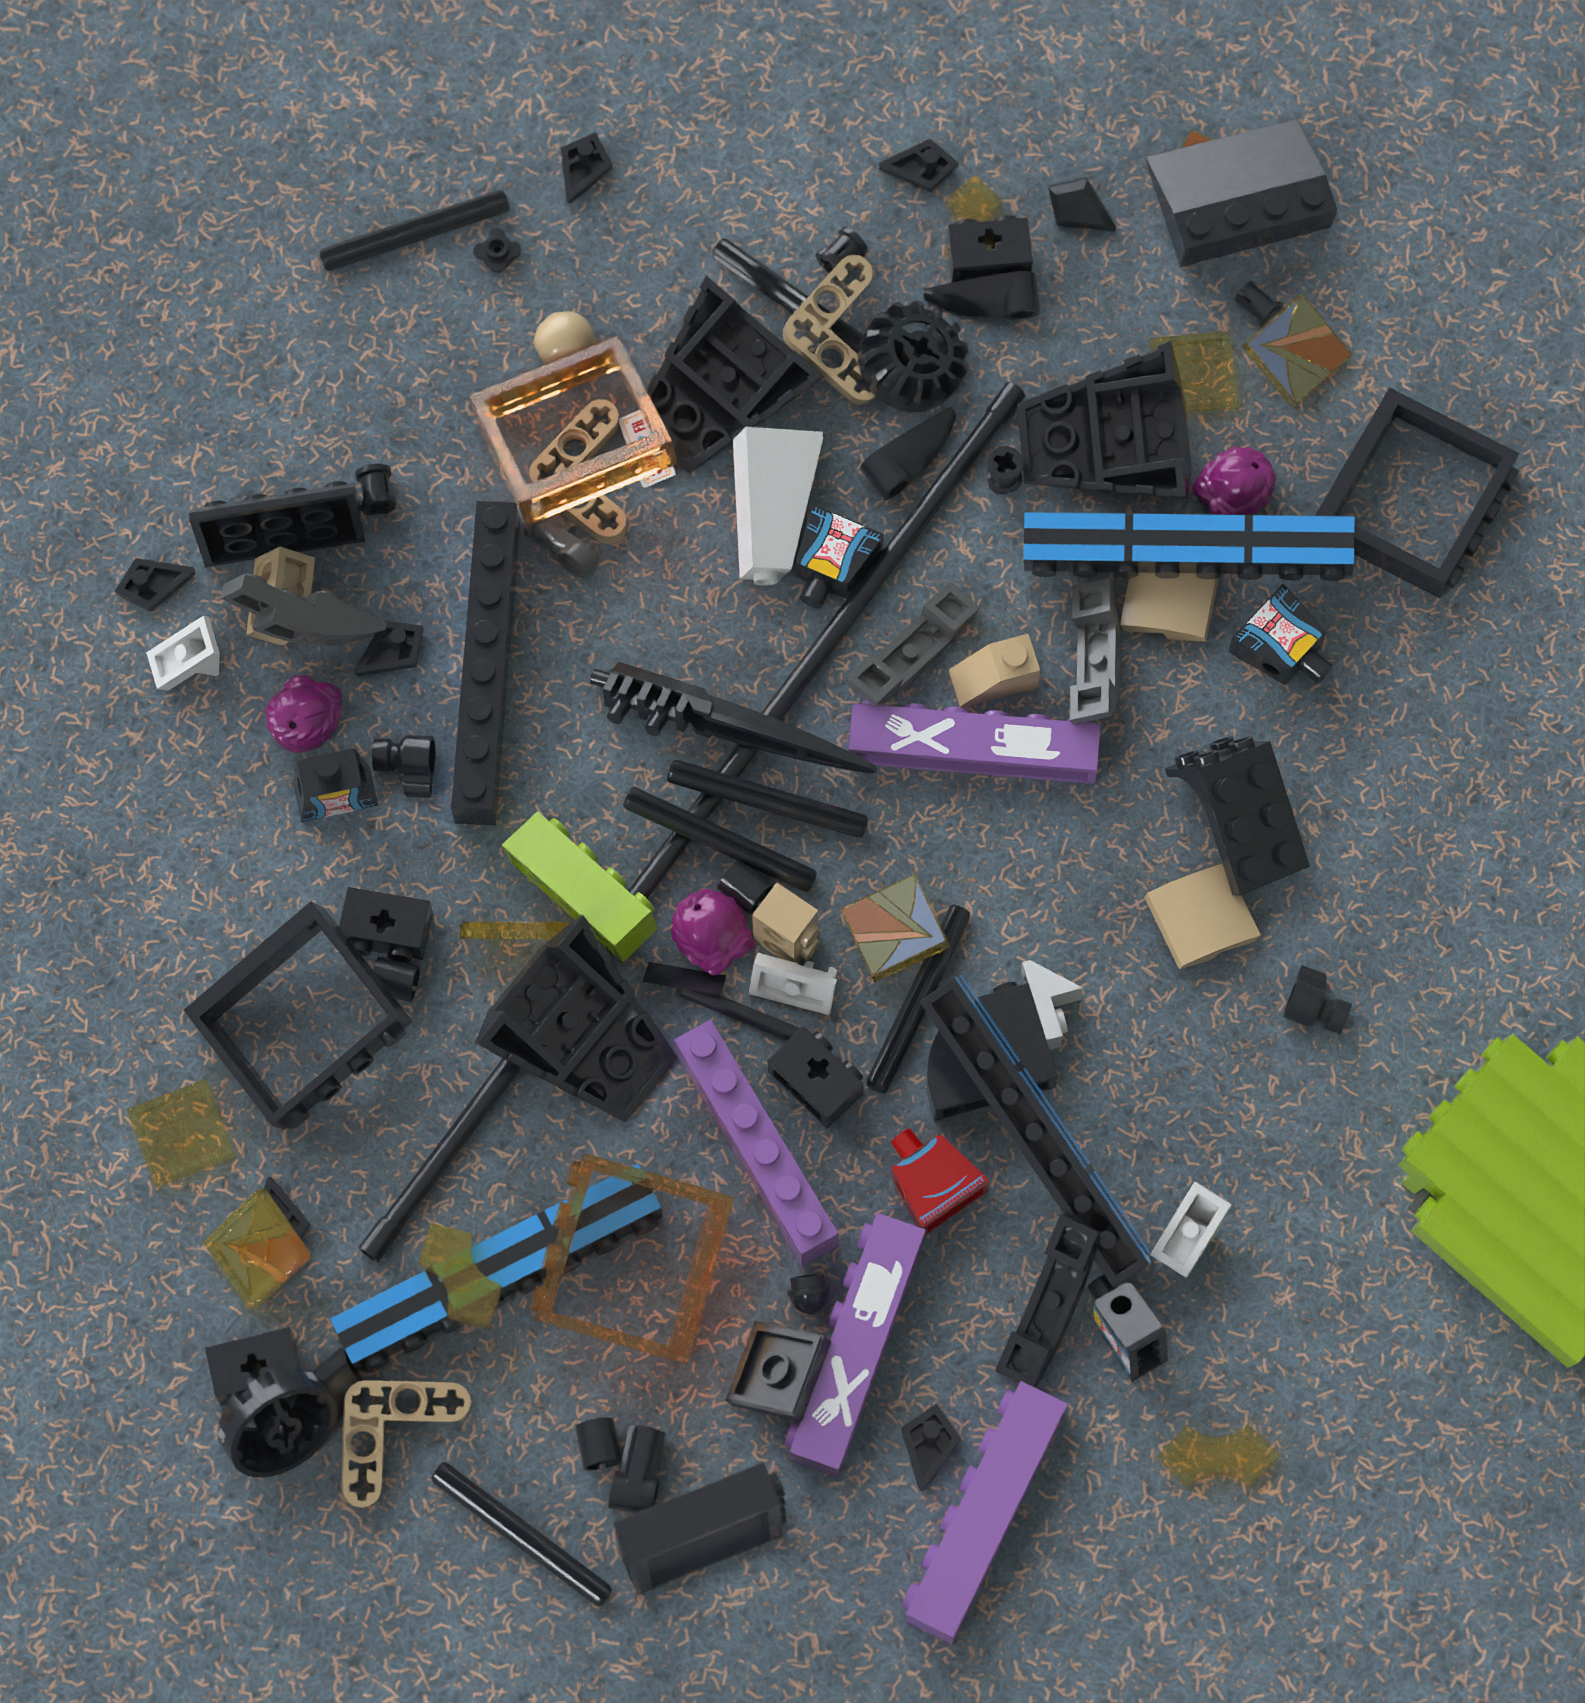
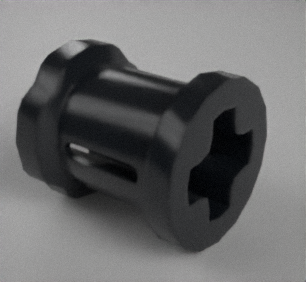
[815,226,868,274]
[986,446,1024,495]
[355,463,396,516]

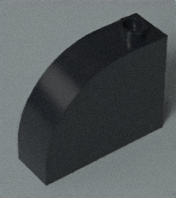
[926,982,1058,1121]

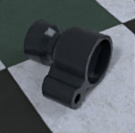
[372,735,436,798]
[1283,965,1352,1035]

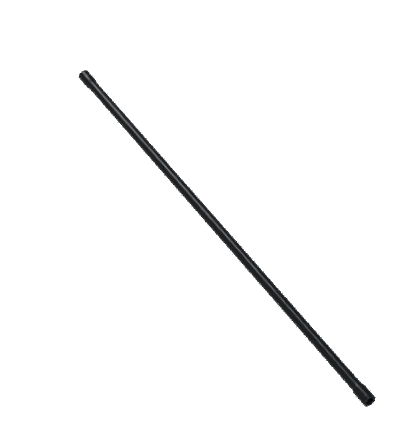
[358,382,1026,1263]

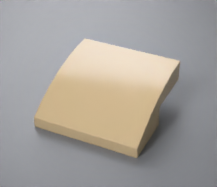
[1120,573,1219,641]
[1144,864,1261,969]

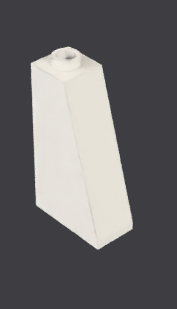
[733,427,823,586]

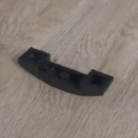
[995,1214,1101,1388]

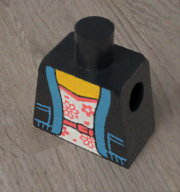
[795,504,884,609]
[1229,584,1333,685]
[293,749,378,822]
[1087,1274,1168,1382]

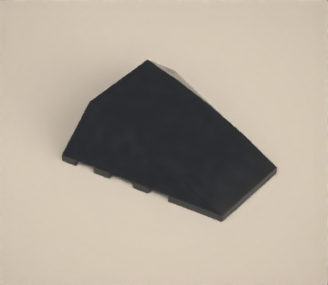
[635,276,824,474]
[1017,341,1192,499]
[475,915,677,1122]

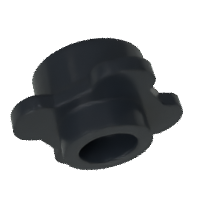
[473,228,521,273]

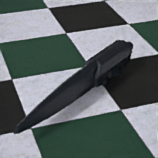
[590,662,877,774]

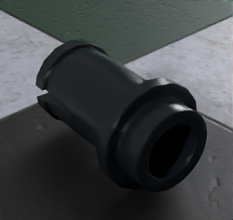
[1235,281,1285,328]

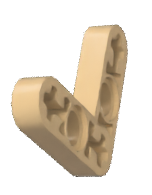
[782,255,876,405]
[529,399,627,544]
[341,1380,471,1508]

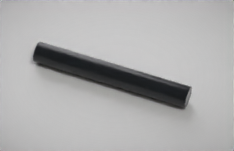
[680,989,801,1041]

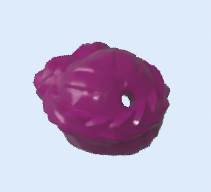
[1192,446,1276,515]
[264,675,343,753]
[671,889,755,975]

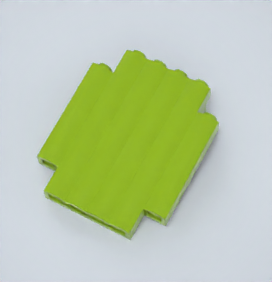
[1398,1033,1585,1368]

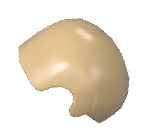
[533,311,599,374]

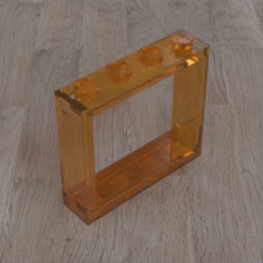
[469,336,677,525]
[530,1153,735,1364]

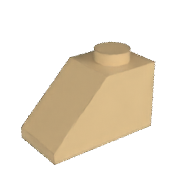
[948,634,1040,708]

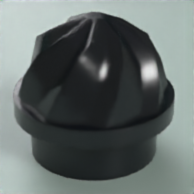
[787,1273,830,1315]

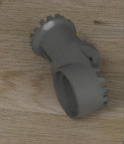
[523,504,600,578]

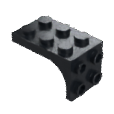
[1165,736,1310,896]

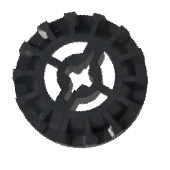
[857,301,969,412]
[217,1367,337,1478]

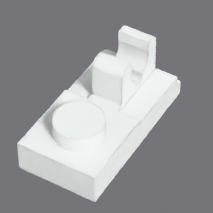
[749,953,837,1015]

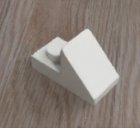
[146,616,220,691]
[1021,960,1083,1050]
[1150,1181,1232,1278]

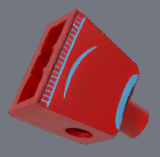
[891,1128,989,1236]

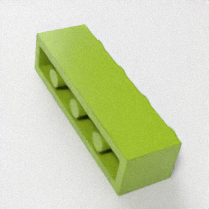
[502,811,658,963]

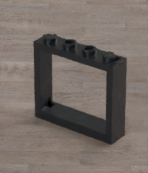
[1315,387,1520,599]
[184,901,413,1130]
[613,1462,787,1595]

